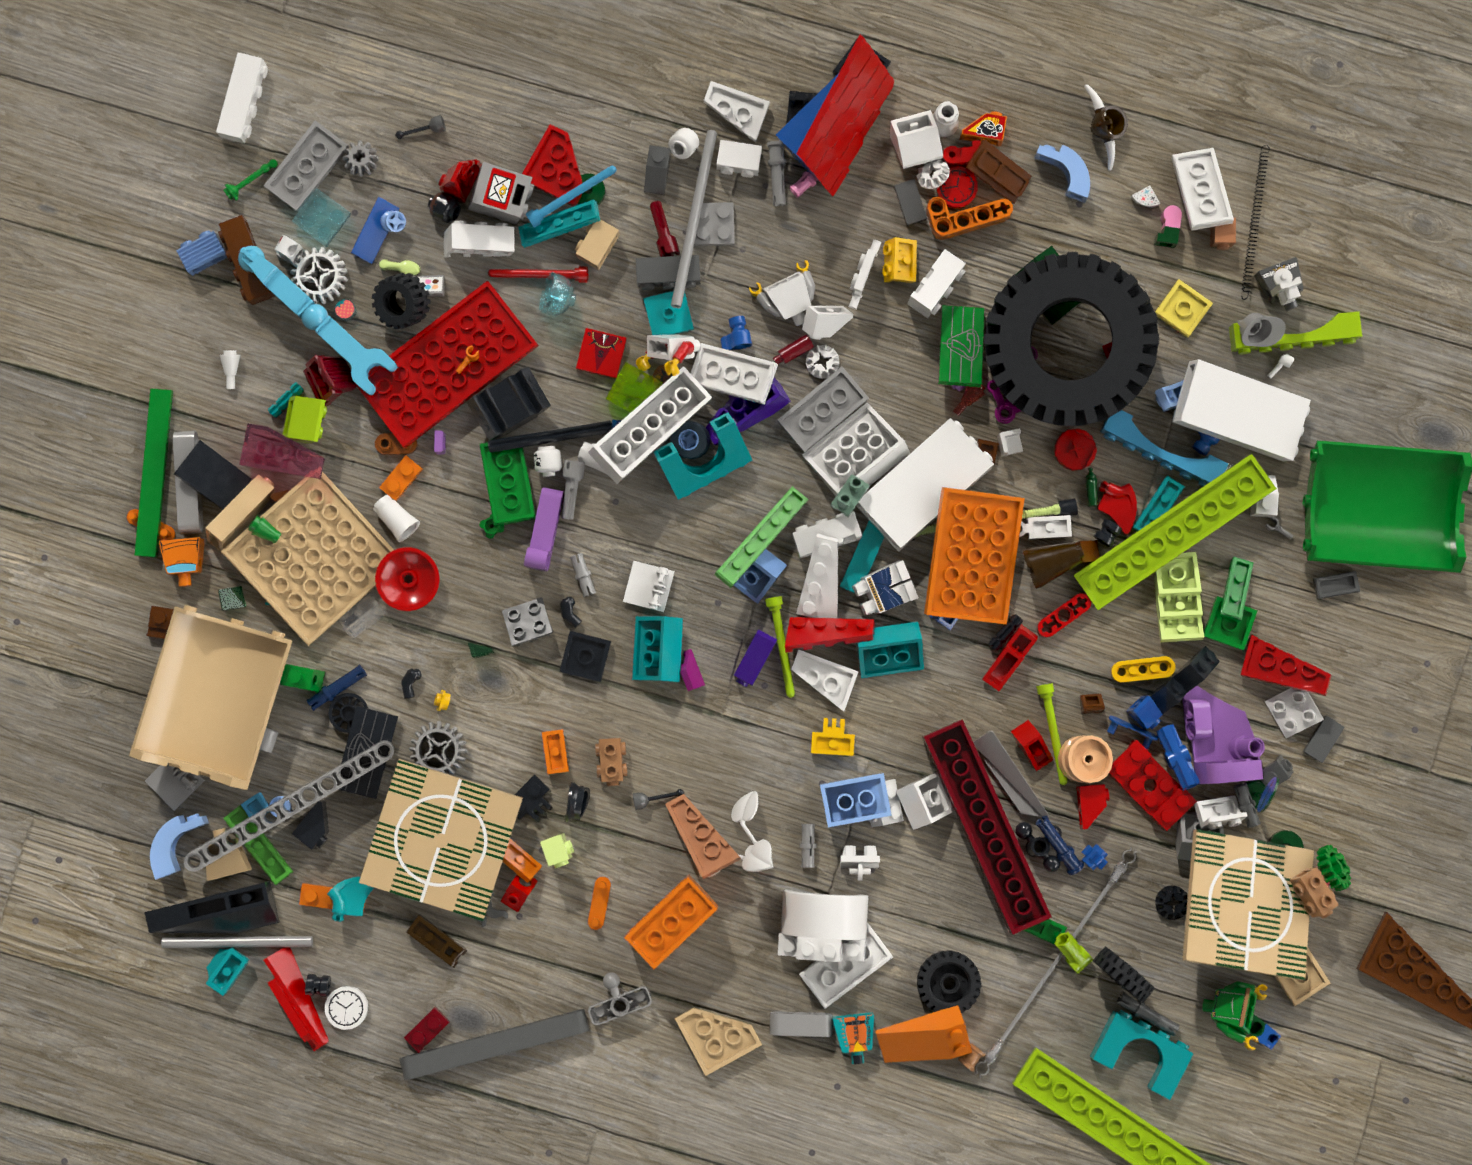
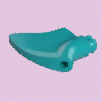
[327,876,374,922]

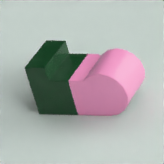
[1154,205,1182,248]

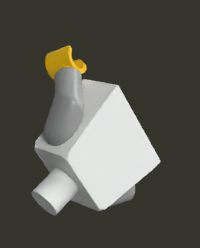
[749,260,815,326]

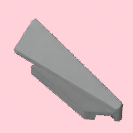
[973,730,1049,817]

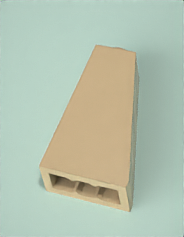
[205,474,275,554]

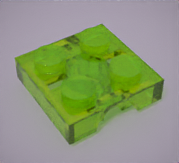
[606,362,663,413]

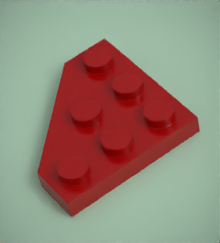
[522,124,583,207]

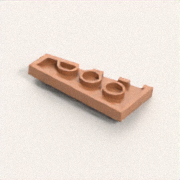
[665,794,741,879]

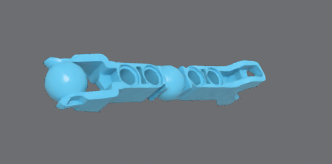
[238,246,398,396]

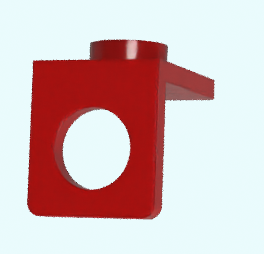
[501,875,538,912]

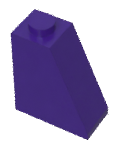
[734,629,777,687]

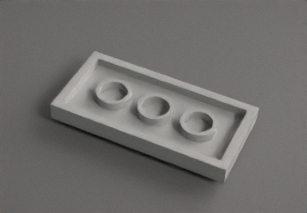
[264,120,349,212]
[777,366,869,453]

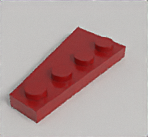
[785,617,875,653]
[1240,634,1332,696]

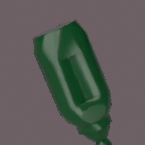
[1085,467,1098,508]

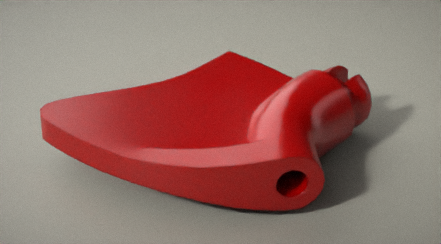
[1097,481,1137,534]

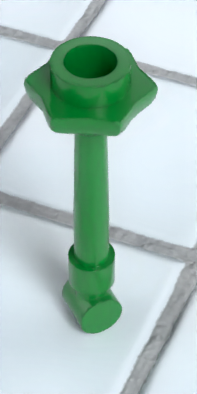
[223,159,278,201]

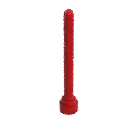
[488,266,589,283]

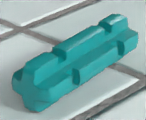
[268,382,304,418]

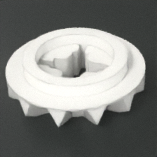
[916,159,950,189]
[806,345,839,379]

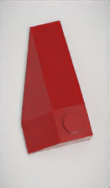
[439,159,482,203]

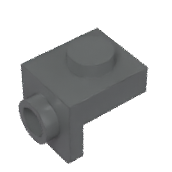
[1260,755,1293,786]

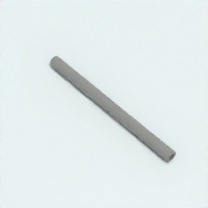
[161,936,313,948]

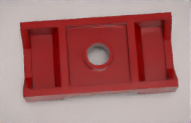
[1108,740,1197,831]

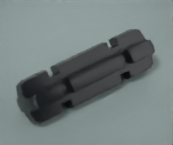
[989,614,1023,650]

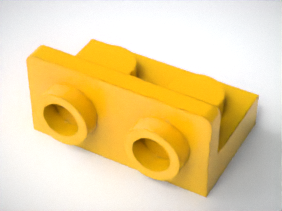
[882,237,917,283]

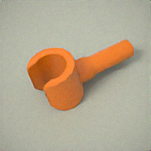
[456,345,479,374]

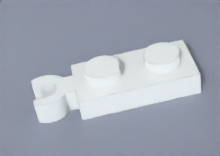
[1019,515,1072,539]

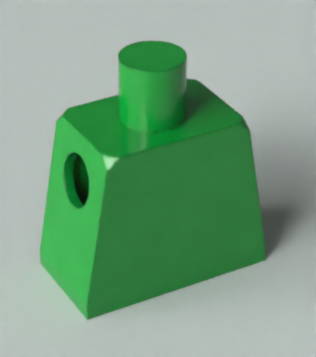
[280,664,325,692]

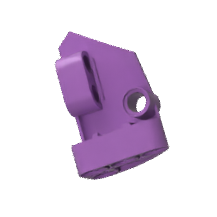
[1182,686,1265,784]

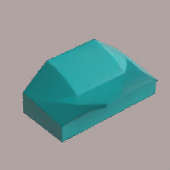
[206,948,250,996]

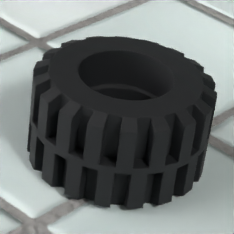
[372,273,431,329]

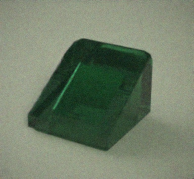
[218,586,246,611]
[468,642,495,659]

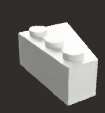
[444,221,514,257]
[907,249,966,318]
[792,512,862,559]

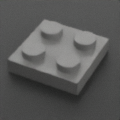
[694,202,735,246]

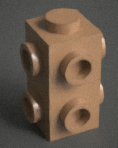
[595,738,627,786]
[1290,867,1339,918]

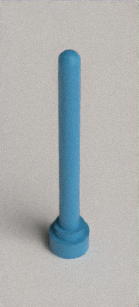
[526,166,616,228]

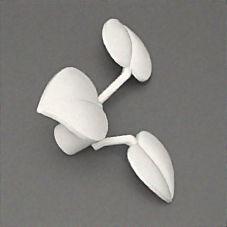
[699,791,773,877]

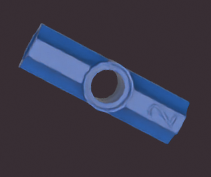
[1156,724,1200,791]

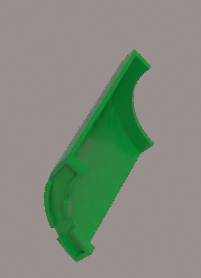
[1302,440,1472,573]

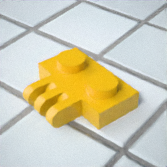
[811,718,855,756]

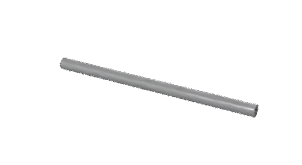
[671,130,717,308]

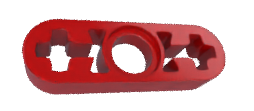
[1036,593,1091,638]

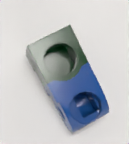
[1250,1014,1281,1050]

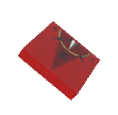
[576,328,627,379]

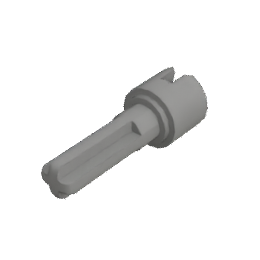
[562,460,585,520]

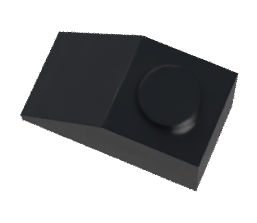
[292,799,329,850]

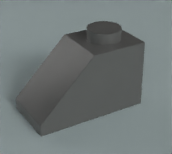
[644,145,671,195]

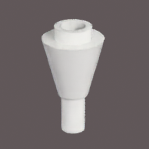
[219,351,241,389]

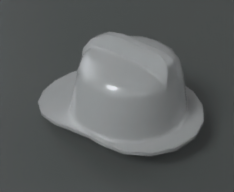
[1238,313,1286,347]

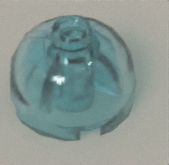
[539,272,576,316]

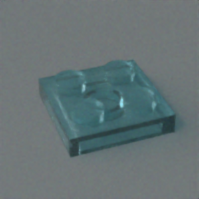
[292,188,352,248]

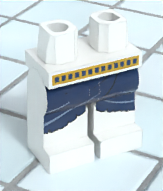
[852,560,919,615]

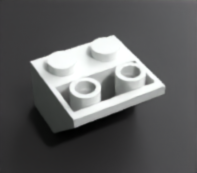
[890,110,943,169]

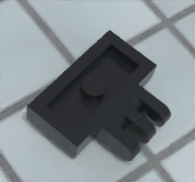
[515,774,553,822]

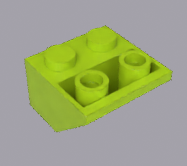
[282,396,327,444]

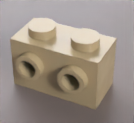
[575,219,620,270]

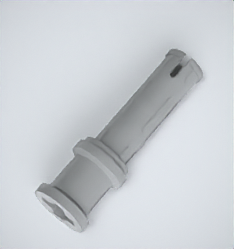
[767,141,787,206]

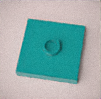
[643,291,694,335]

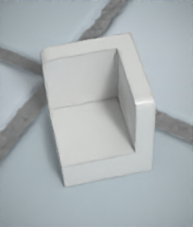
[997,428,1023,457]

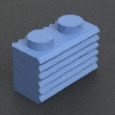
[176,231,227,276]

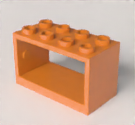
[624,874,718,969]

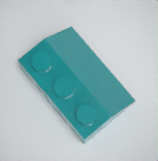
[632,616,683,682]
[856,622,924,678]

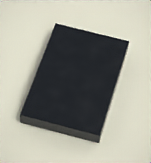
[174,440,252,510]

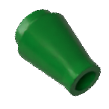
[248,515,282,544]

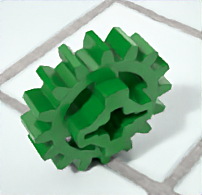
[1316,845,1351,892]

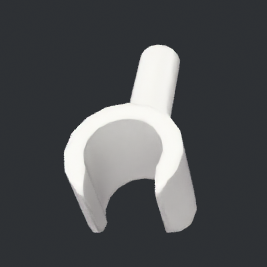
[1267,354,1294,379]

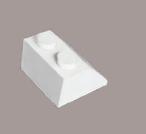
[896,772,955,830]

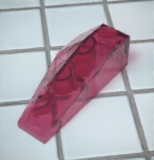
[239,423,325,479]

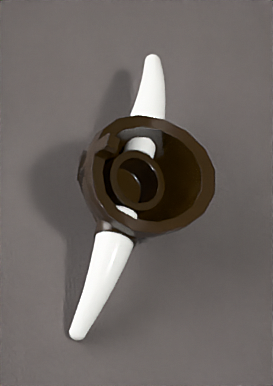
[1084,84,1128,170]

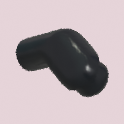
[560,596,582,629]
[401,668,422,699]

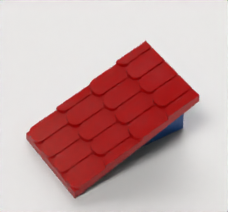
[776,34,894,197]

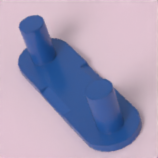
[1107,716,1158,749]

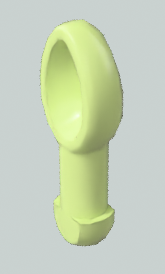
[379,259,420,276]

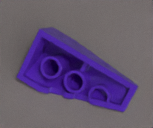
[706,377,791,446]

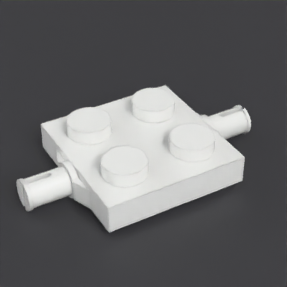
[848,240,881,310]

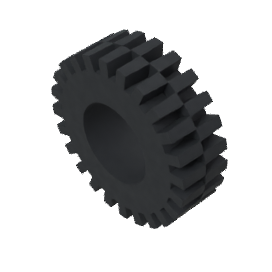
[984,252,1159,426]

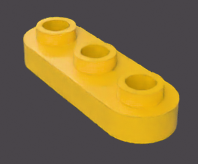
[1110,656,1175,683]

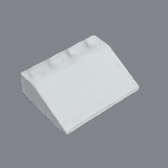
[802,403,910,496]

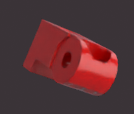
[942,140,981,168]

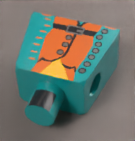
[832,1012,874,1064]

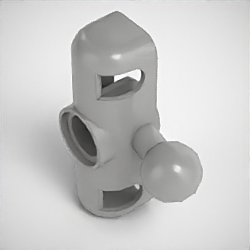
[588,972,652,1025]

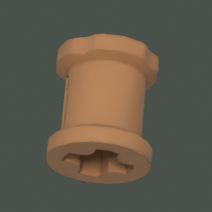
[958,1043,986,1072]

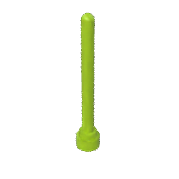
[765,596,795,698]
[1036,683,1068,785]

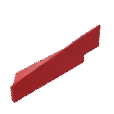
[264,947,329,1051]

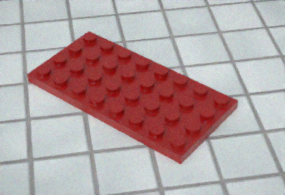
[354,280,539,448]

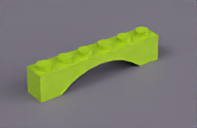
[1229,311,1362,355]

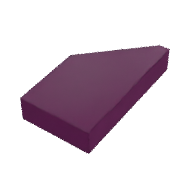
[680,649,705,691]

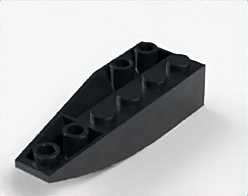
[144,881,280,933]

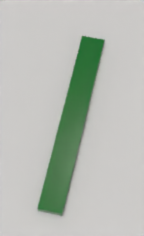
[134,388,173,558]

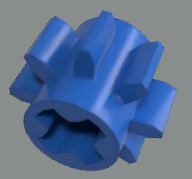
[1081,844,1108,871]

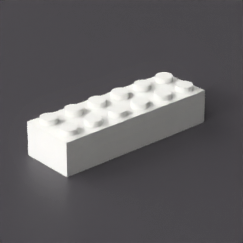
[588,366,712,484]

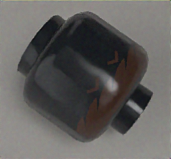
[428,192,461,223]

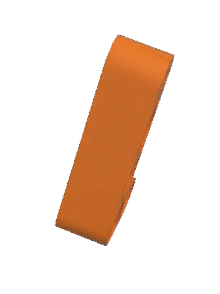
[926,197,1013,240]

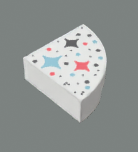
[1131,186,1160,208]

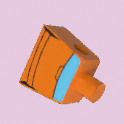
[159,537,205,587]

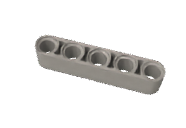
[173,431,203,535]

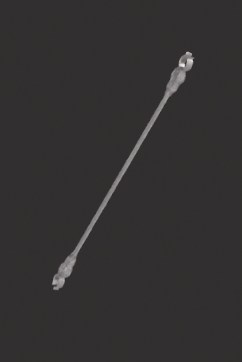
[974,847,1137,1078]

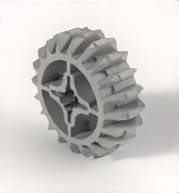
[409,721,467,775]

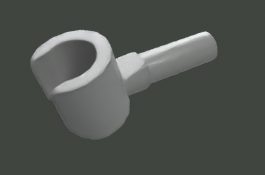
[1266,517,1294,540]

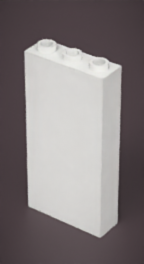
[1172,359,1311,462]
[857,418,994,552]

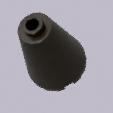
[1023,542,1085,589]

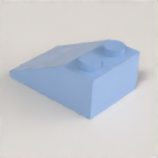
[820,773,892,827]

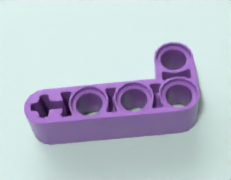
[524,487,564,572]

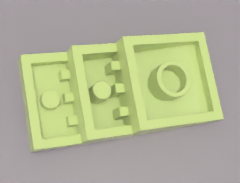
[1154,552,1204,643]

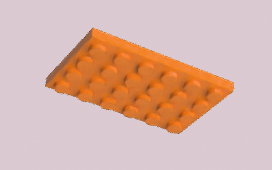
[924,487,1025,625]

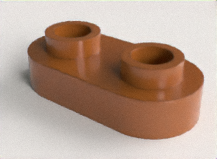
[375,433,418,455]

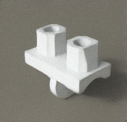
[1270,268,1302,306]
[840,845,880,881]

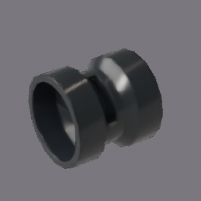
[1093,519,1123,548]
[305,974,331,997]

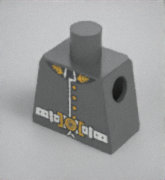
[1254,257,1303,311]

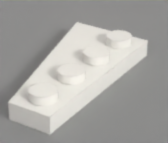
[796,534,838,618]

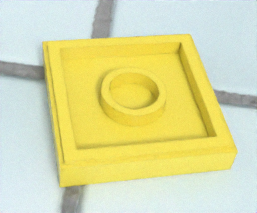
[1155,279,1213,338]

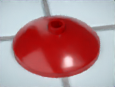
[375,547,440,611]

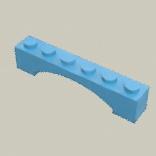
[1100,410,1228,487]

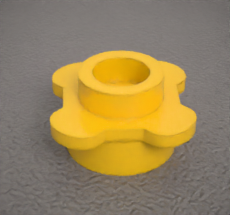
[434,690,450,711]

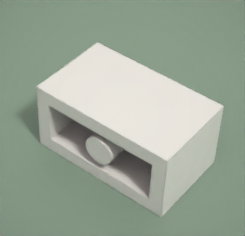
[717,140,762,178]

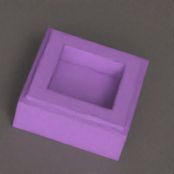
[434,431,446,454]

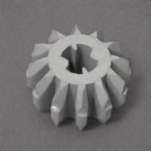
[342,140,379,177]

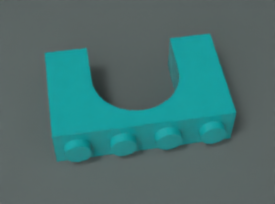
[653,412,753,500]
[1090,1010,1194,1100]

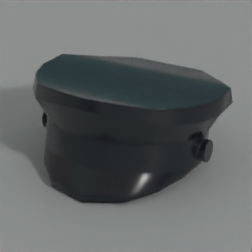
[564,782,590,823]

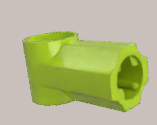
[1054,932,1094,974]

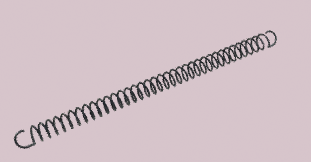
[1241,145,1270,300]

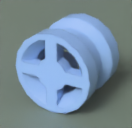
[381,211,406,232]

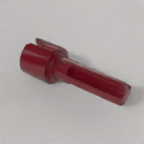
[650,201,680,257]

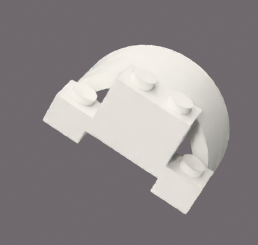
[778,889,868,962]

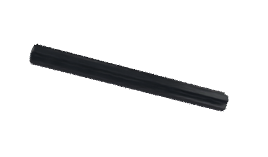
[488,421,613,453]

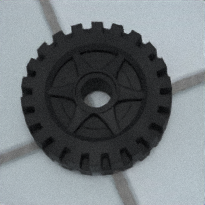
[1093,946,1155,1003]
[917,950,981,1014]

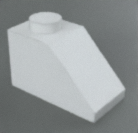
[802,306,853,340]
[1250,475,1279,518]

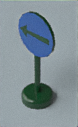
[1244,777,1279,813]

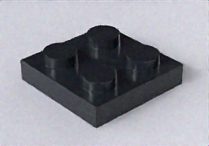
[559,631,612,682]

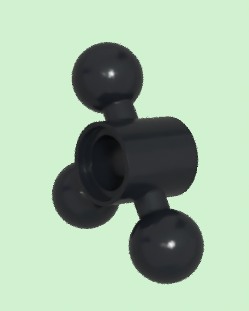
[1015,822,1062,872]

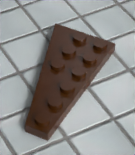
[1356,912,1472,1030]

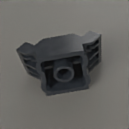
[467,367,551,440]

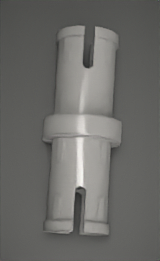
[570,553,596,597]
[799,824,817,868]

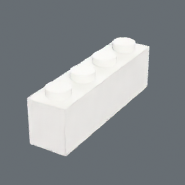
[216,52,268,144]

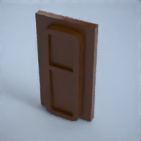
[965,139,1032,204]

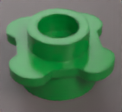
[479,514,505,539]

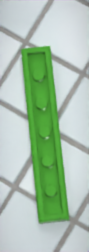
[714,486,809,588]

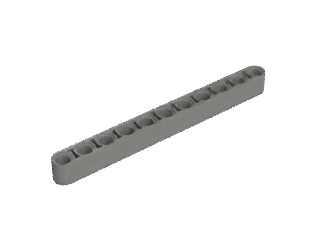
[184,740,394,872]

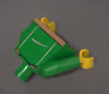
[1202,981,1268,1051]

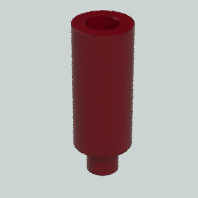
[772,334,814,364]

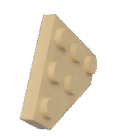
[675,1007,762,1076]

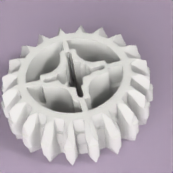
[290,247,348,304]

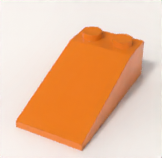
[875,1005,972,1063]

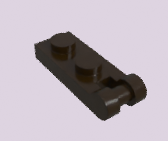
[406,915,467,968]

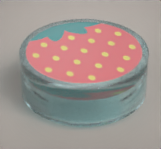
[334,299,356,321]

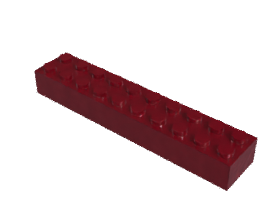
[922,719,1052,935]

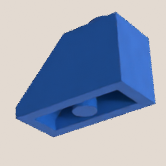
[1126,695,1163,729]

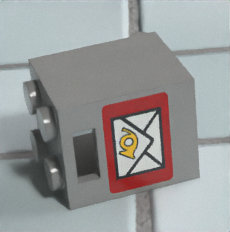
[468,162,534,225]

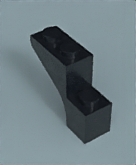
[1150,646,1220,714]

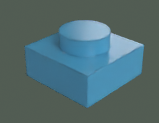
[241,792,270,817]

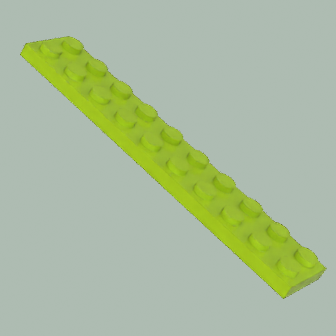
[1074,454,1277,610]
[1012,1047,1211,1165]

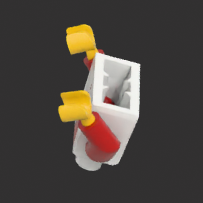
[636,335,700,376]

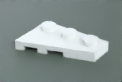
[704,81,770,142]
[791,650,858,712]

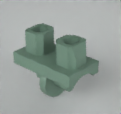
[831,474,870,517]

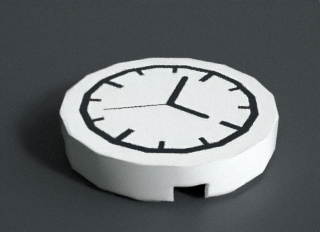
[325,986,368,1030]

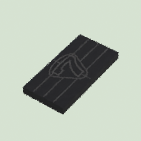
[338,706,398,799]

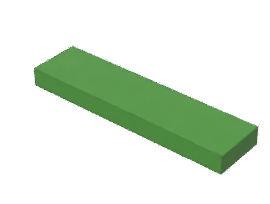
[223,805,294,885]

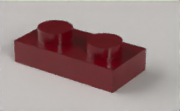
[404,1006,450,1053]

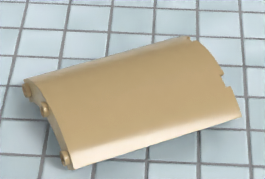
[129,605,292,790]

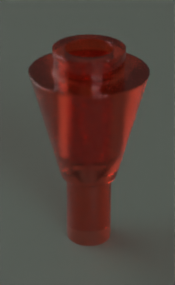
[953,385,986,416]

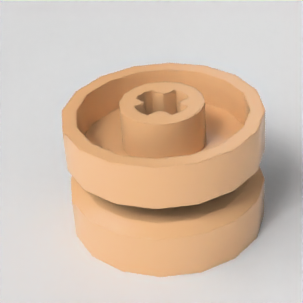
[1058,735,1113,783]

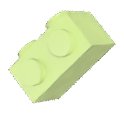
[540,833,574,869]

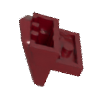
[303,355,357,407]

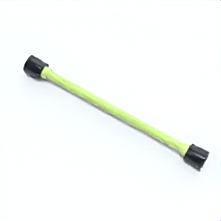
[912,498,1078,541]

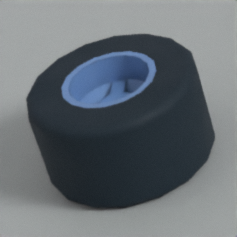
[670,421,711,459]

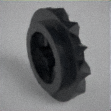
[1155,885,1188,920]

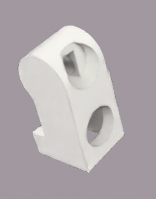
[274,235,305,265]

